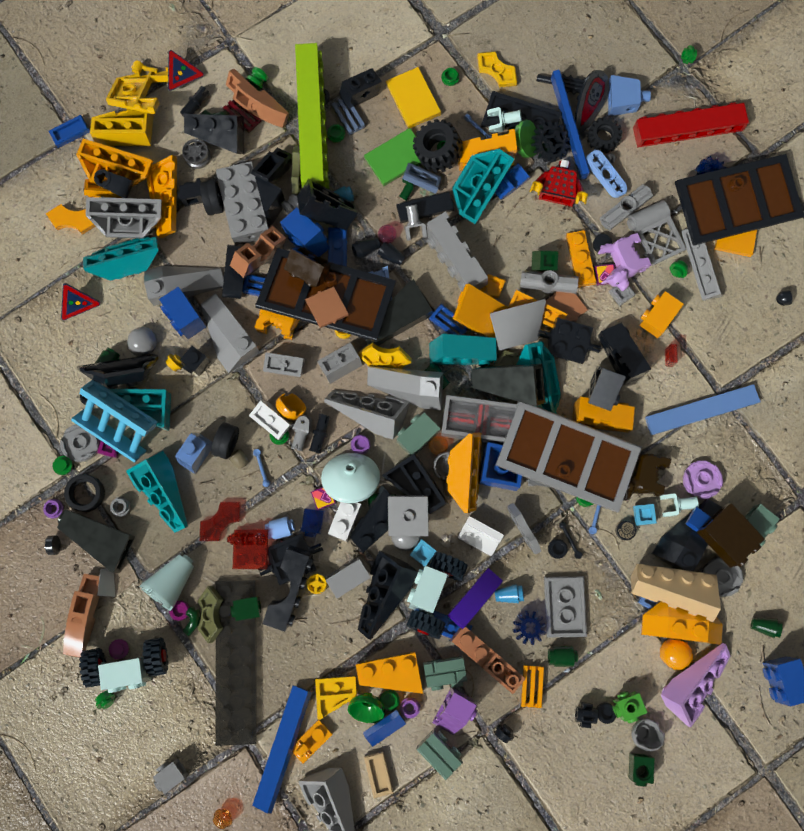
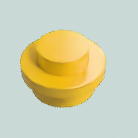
[165,354,183,372]

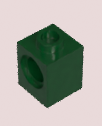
[531,251,558,271]
[231,597,263,621]
[628,753,655,787]

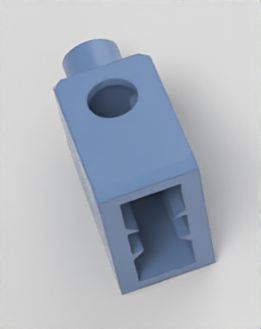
[608,75,651,116]
[175,433,213,474]

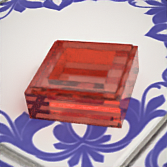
[665,344,678,367]

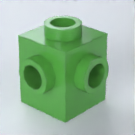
[612,691,648,723]

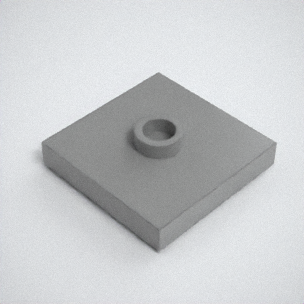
[388,496,429,536]

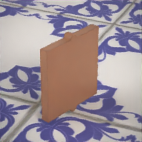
[305,287,349,328]
[546,291,588,322]

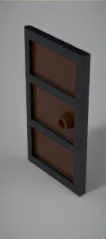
[675,154,804,246]
[255,248,396,342]

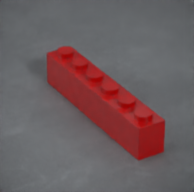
[633,102,749,148]

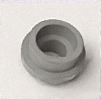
[110,497,130,517]

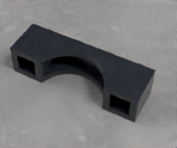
[262,545,314,632]

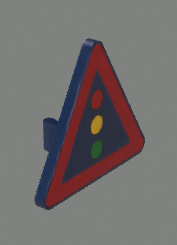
[168,50,204,91]
[61,283,100,320]

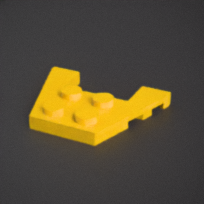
[106,67,168,114]

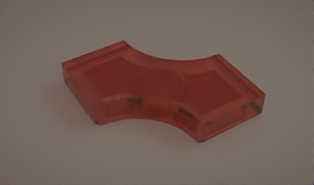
[199,502,241,541]

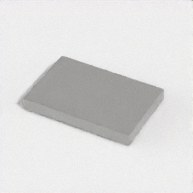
[544,576,587,638]

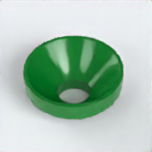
[348,693,385,723]

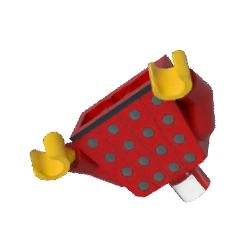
[529,160,588,207]

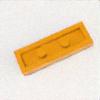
[566,230,596,288]
[508,290,567,328]

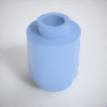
[265,516,295,540]

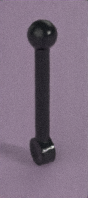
[559,521,582,559]

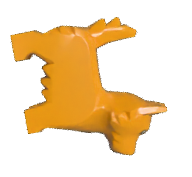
[255,309,300,340]

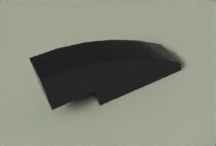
[251,147,292,182]

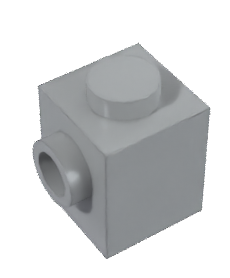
[153,758,189,794]

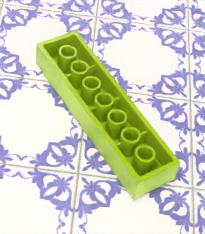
[295,43,330,189]

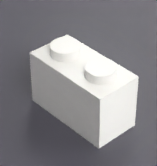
[328,502,362,542]

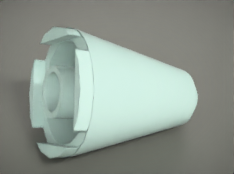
[139,554,194,611]

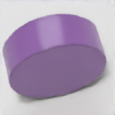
[351,435,370,454]

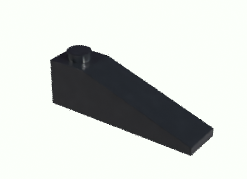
[651,499,721,572]
[357,550,418,640]

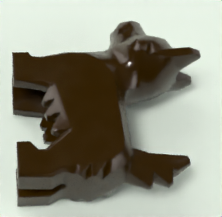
[623,453,672,501]

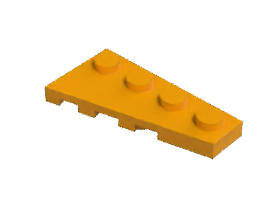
[146,155,177,238]

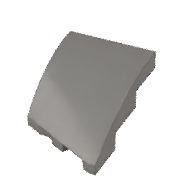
[490,299,546,351]

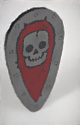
[575,70,609,133]

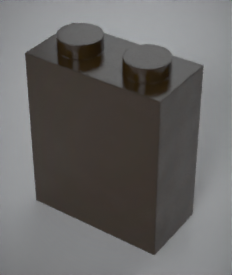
[697,503,765,568]

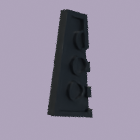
[481,91,562,131]

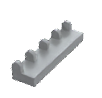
[681,229,723,301]

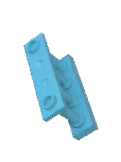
[71,380,157,463]

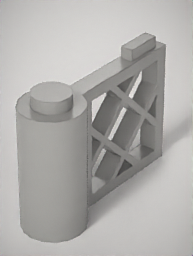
[627,200,687,266]

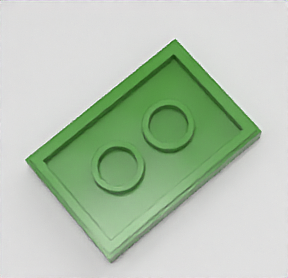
[364,128,422,187]

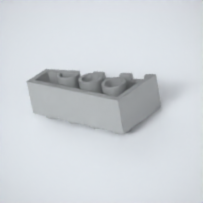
[427,211,488,292]

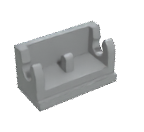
[317,343,362,384]
[263,352,306,377]
[325,556,371,598]

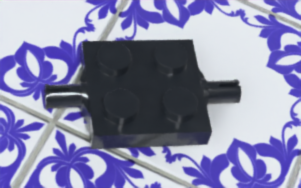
[538,317,601,364]
[258,534,324,585]

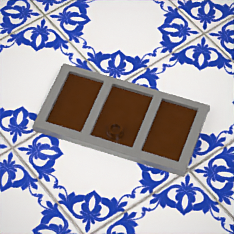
[495,402,641,513]

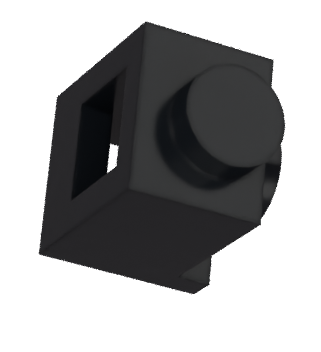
[177,178,203,207]

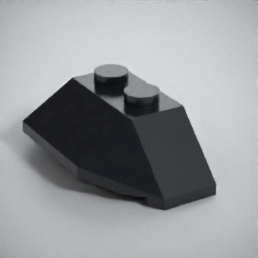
[77,354,159,389]

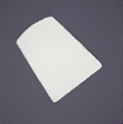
[97,569,115,597]

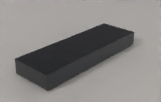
[396,192,454,223]

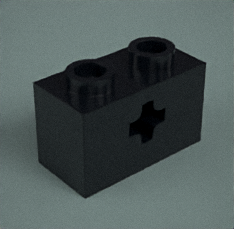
[339,68,382,108]

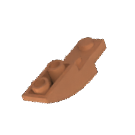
[226,69,289,128]
[63,574,100,658]
[450,627,526,694]

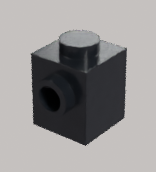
[180,346,211,376]

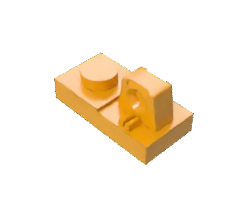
[84,179,123,198]
[292,719,333,764]

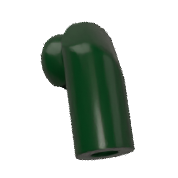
[399,179,414,201]

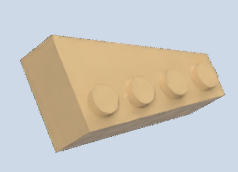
[631,564,721,622]

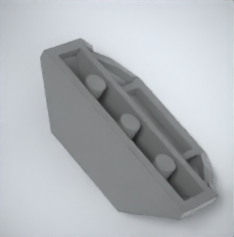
[86,197,162,238]

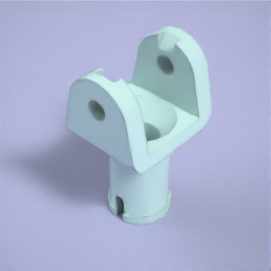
[487,107,522,133]
[660,494,699,517]

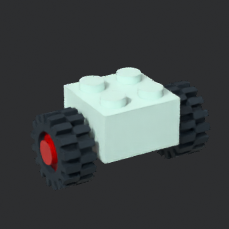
[406,552,468,639]
[79,637,168,693]

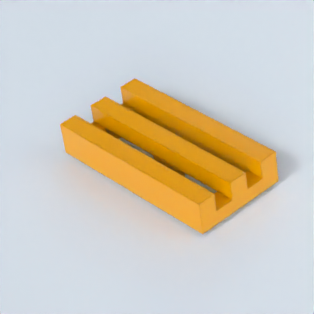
[521,665,544,709]

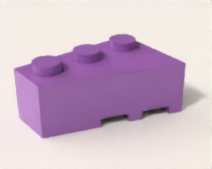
[432,687,478,735]

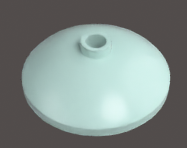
[321,453,380,503]

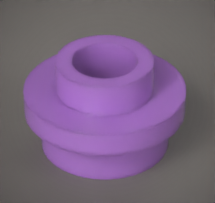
[43,499,64,519]
[400,697,420,718]

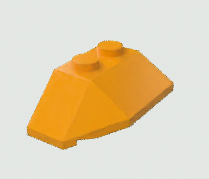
[76,138,153,187]
[446,432,481,513]
[641,601,723,645]

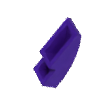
[447,568,503,629]

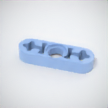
[586,150,627,198]

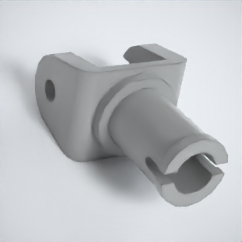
[404,204,427,241]
[291,416,312,451]

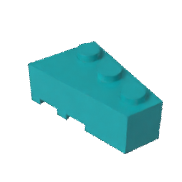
[429,334,497,367]
[109,389,171,431]

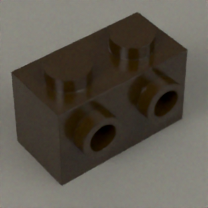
[284,245,332,287]

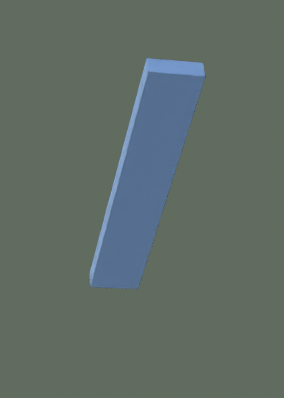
[645,384,760,436]

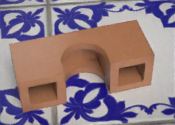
[230,226,286,278]

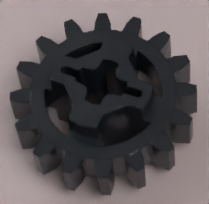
[531,121,570,163]

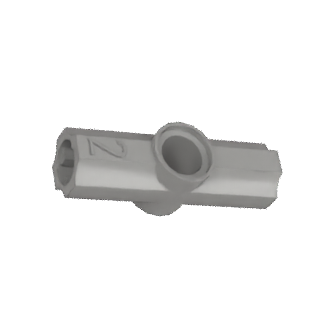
[600,184,653,231]
[520,270,579,294]

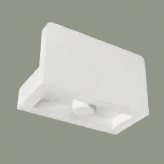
[249,401,295,440]
[458,516,504,556]

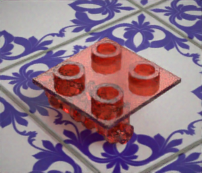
[227,529,269,569]

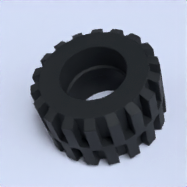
[413,119,463,172]

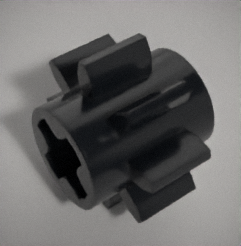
[575,702,598,729]

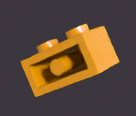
[639,291,684,338]

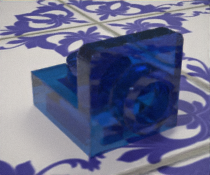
[300,508,324,538]

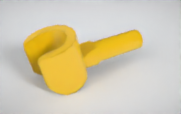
[131,60,158,74]

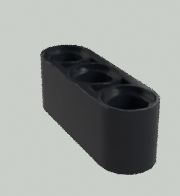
[222,244,243,299]

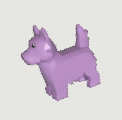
[598,233,651,291]

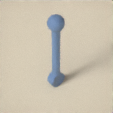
[464,114,492,139]
[253,449,270,487]
[589,505,601,534]

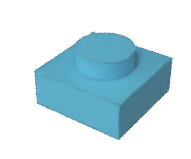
[633,504,657,526]
[410,539,437,567]

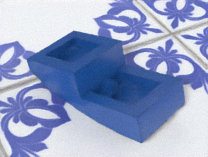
[495,163,530,200]

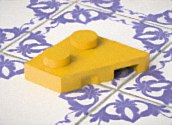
[315,676,357,720]

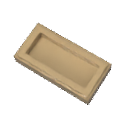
[364,751,394,798]

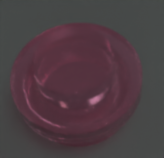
[378,225,396,243]

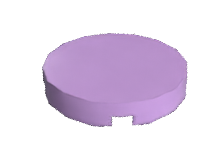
[683,460,723,499]

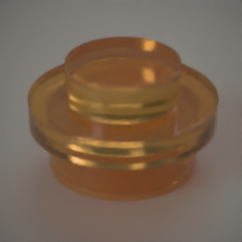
[429,436,448,455]
[212,809,233,830]

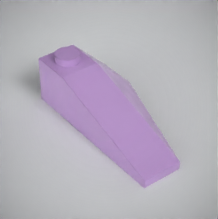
[661,643,730,728]

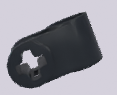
[94,169,134,198]

